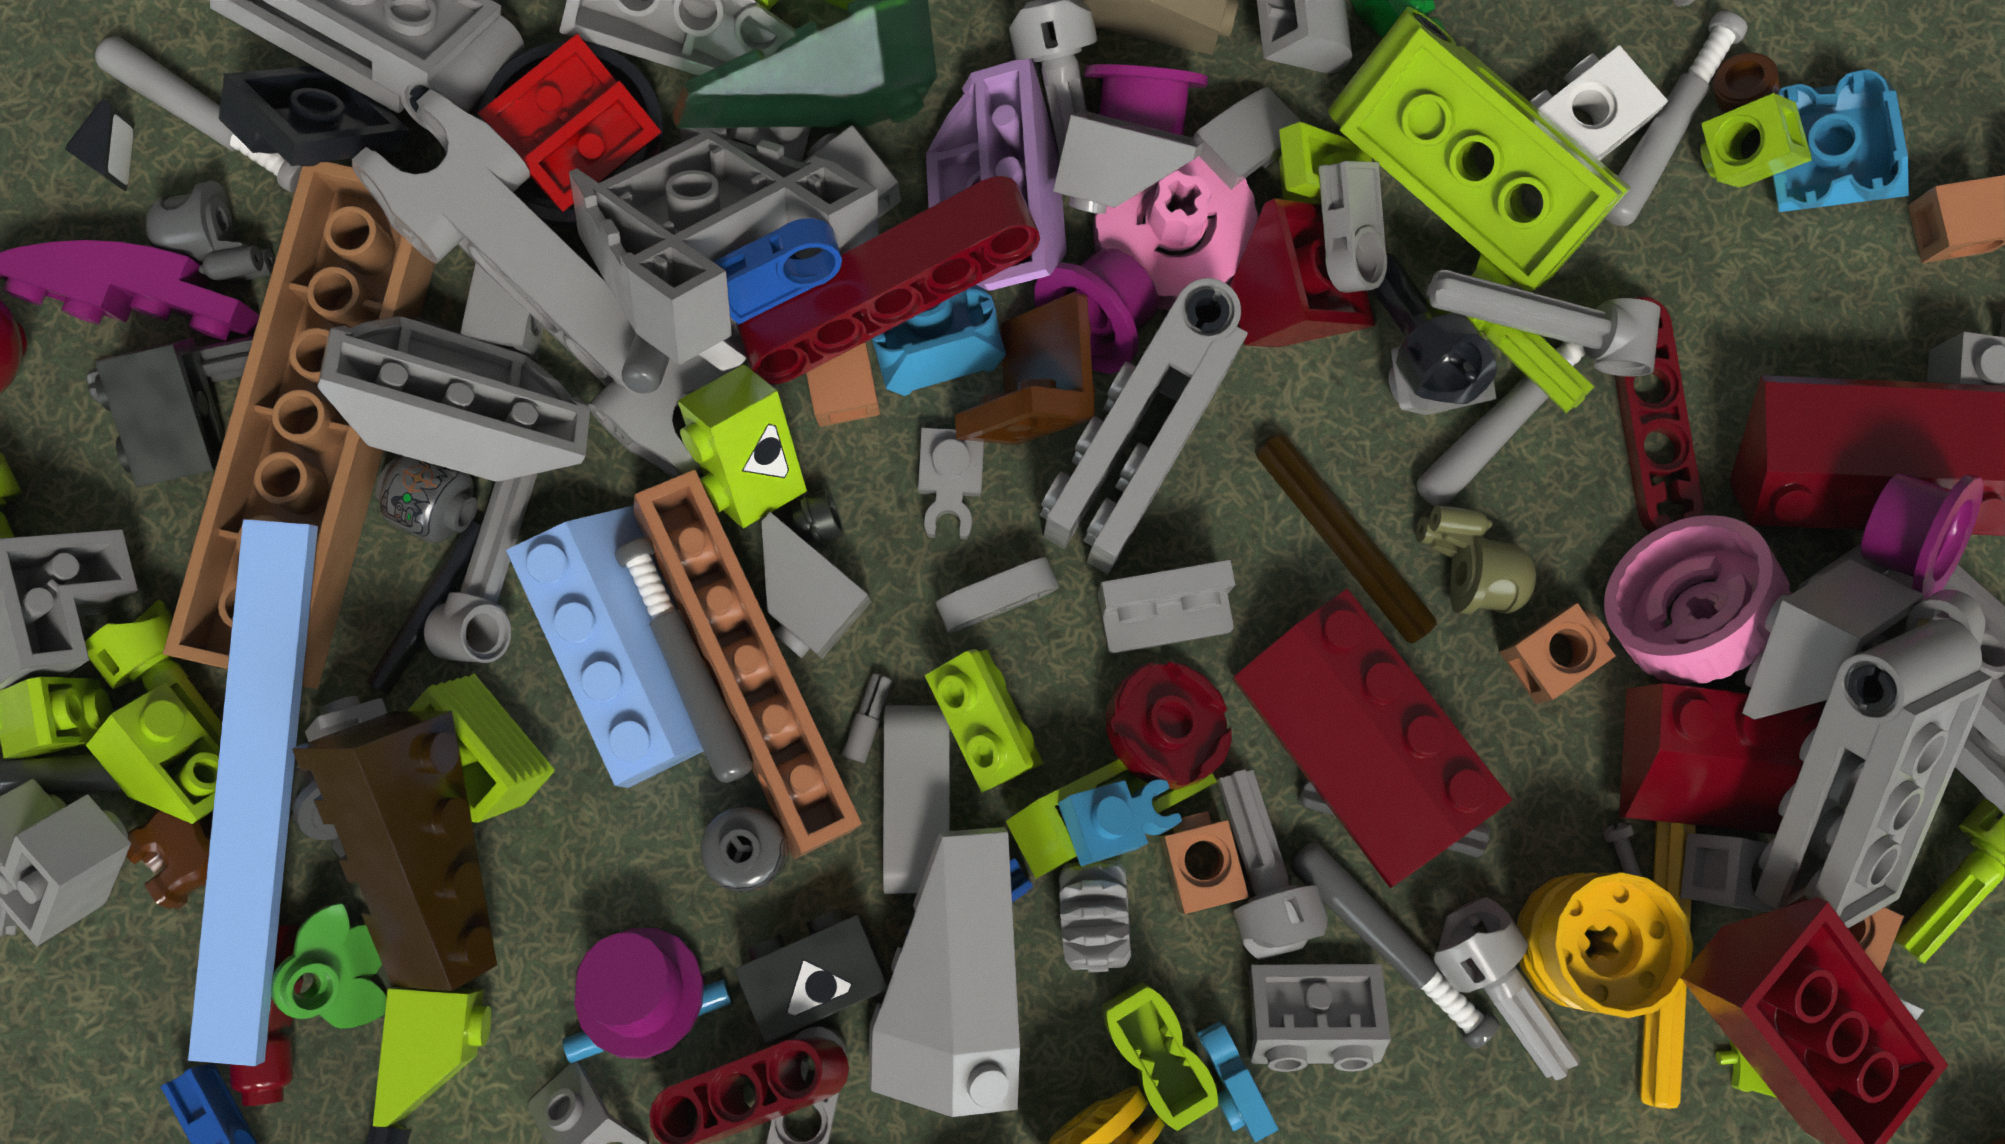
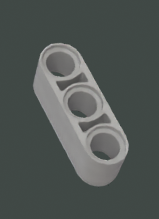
[883,705,950,894]

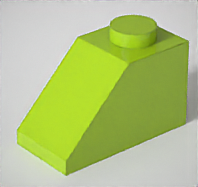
[373,987,491,1127]

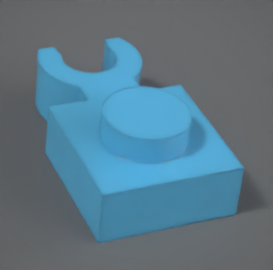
[1058,780,1182,866]
[1196,1021,1279,1143]

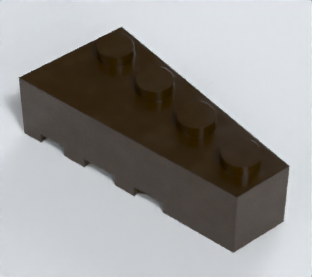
[292,711,497,991]

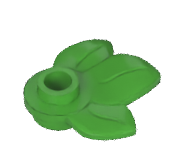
[271,902,387,1029]

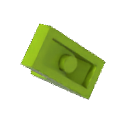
[1279,122,1372,205]

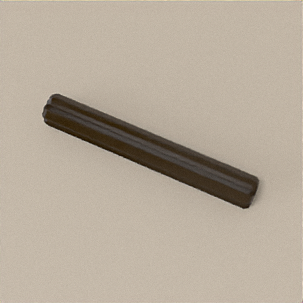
[1256,433,1437,644]

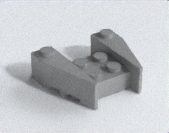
[569,115,878,365]

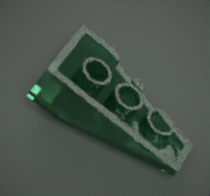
[671,0,937,128]

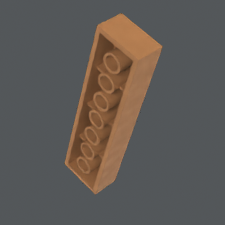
[163,162,435,690]

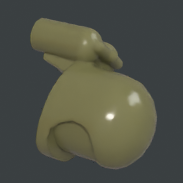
[1416,505,1536,615]

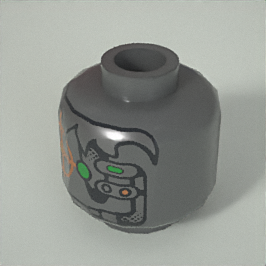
[375,456,478,543]
[700,806,790,892]

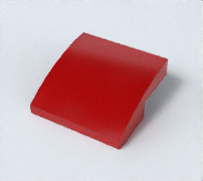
[478,34,661,212]

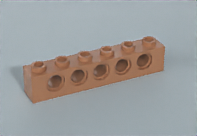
[633,470,862,859]

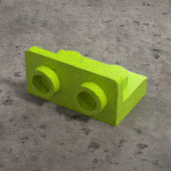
[924,649,1044,793]

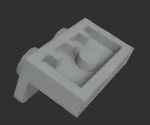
[1097,560,1235,654]
[1248,964,1391,1072]

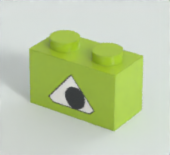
[677,364,807,529]

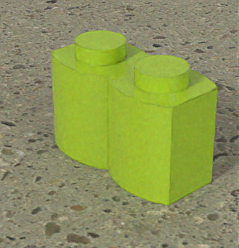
[1102,981,1218,1131]

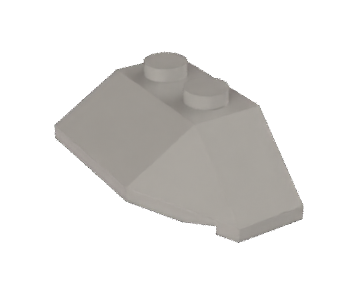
[317,316,590,482]

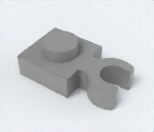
[918,428,984,539]

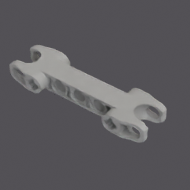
[352,89,725,478]

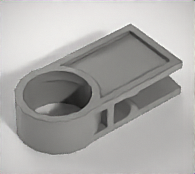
[1319,161,1387,293]

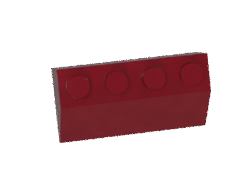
[1730,375,2005,536]
[1232,588,1512,888]
[1619,683,1826,835]
[1680,897,1948,1144]

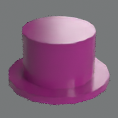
[1084,64,1208,135]
[1034,247,1159,374]
[1861,473,1984,600]
[574,928,704,1059]

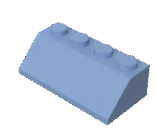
[506,505,703,788]

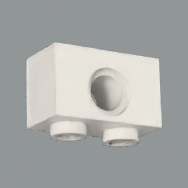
[1530,45,1668,161]

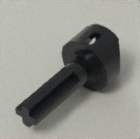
[1373,253,1497,404]

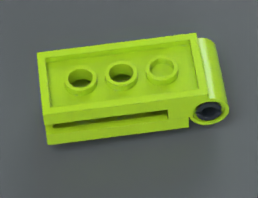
[1328,7,1631,293]

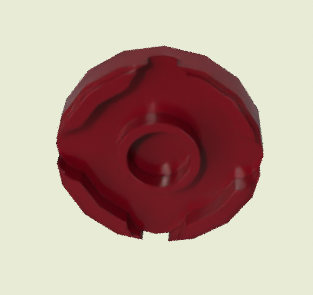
[1106,662,1232,790]

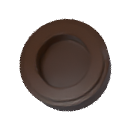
[1713,52,1780,113]

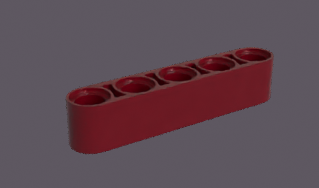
[736,176,1040,385]

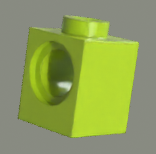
[1700,93,1812,188]

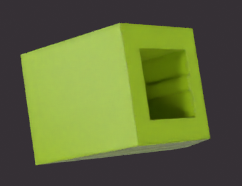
[0,677,113,759]
[86,682,220,824]

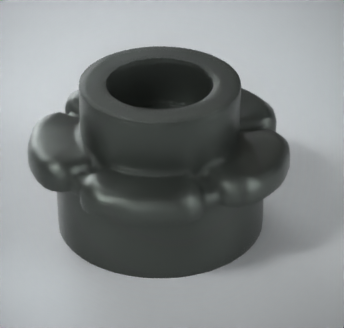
[792,489,844,548]

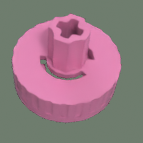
[1093,156,1258,310]
[1604,515,1792,685]

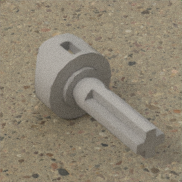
[1009,0,1098,159]
[1217,769,1328,960]
[1434,897,1580,1080]

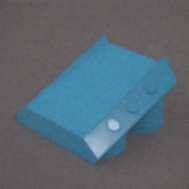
[1772,69,1909,212]
[871,285,1006,396]

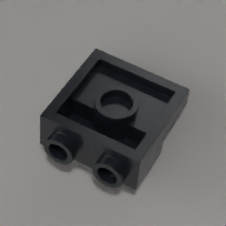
[218,65,409,167]

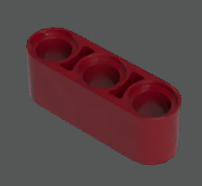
[649,1038,849,1144]

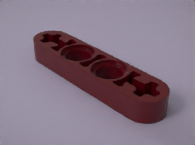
[1615,297,1703,534]

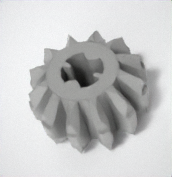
[1059,860,1131,973]

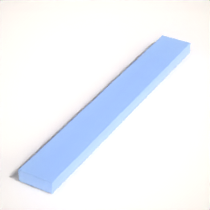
[188,519,318,1066]

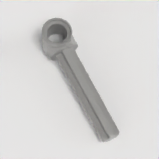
[1426,270,1660,377]
[424,473,538,663]

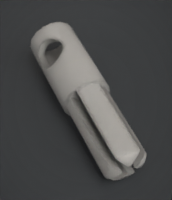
[841,673,892,764]

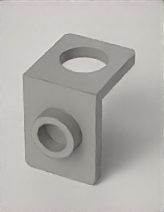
[528,1062,648,1144]

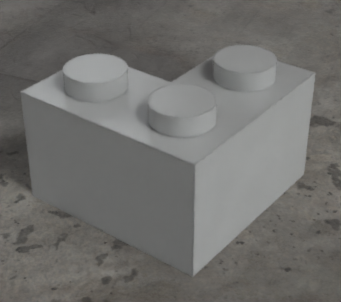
[0,530,138,690]
[0,778,131,947]

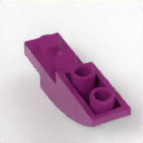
[0,240,260,341]

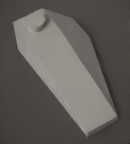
[869,827,1020,1117]

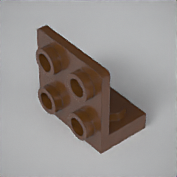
[955,292,1095,445]

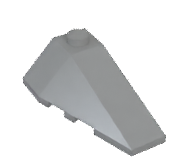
[559,0,819,102]

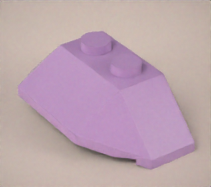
[926,59,1067,291]

